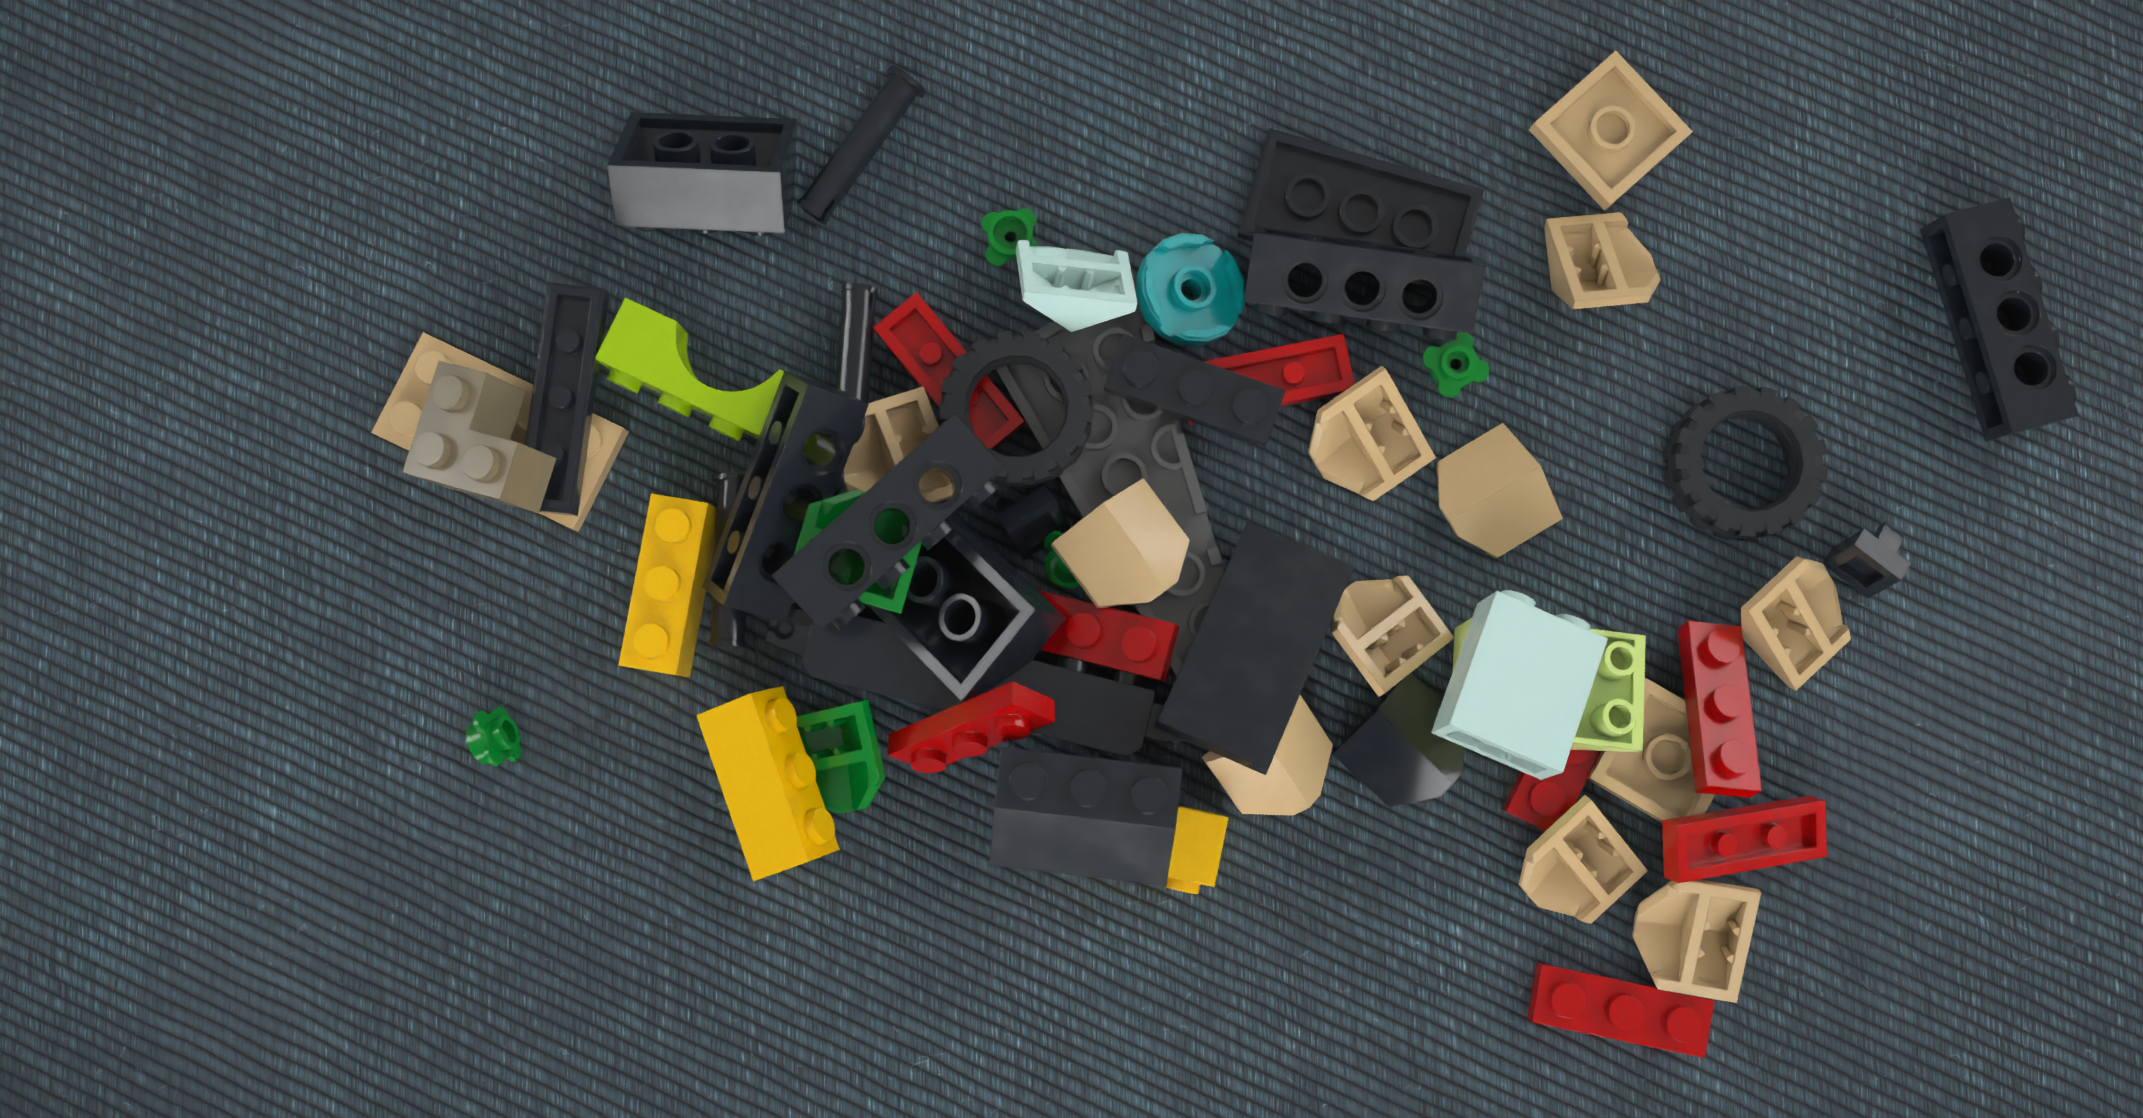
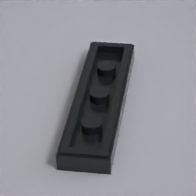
[516,282,610,516]

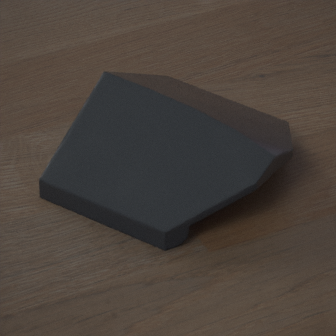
[1331,673,1465,807]

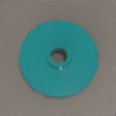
[1135,233,1246,347]

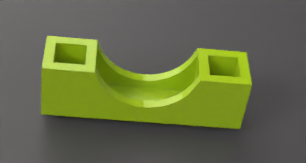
[595,297,817,454]

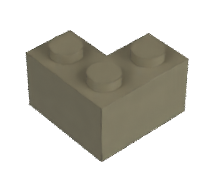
[402,361,556,514]

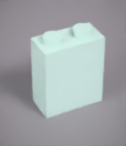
[1431,590,1608,780]

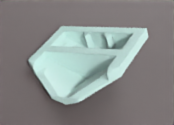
[1016,240,1137,332]

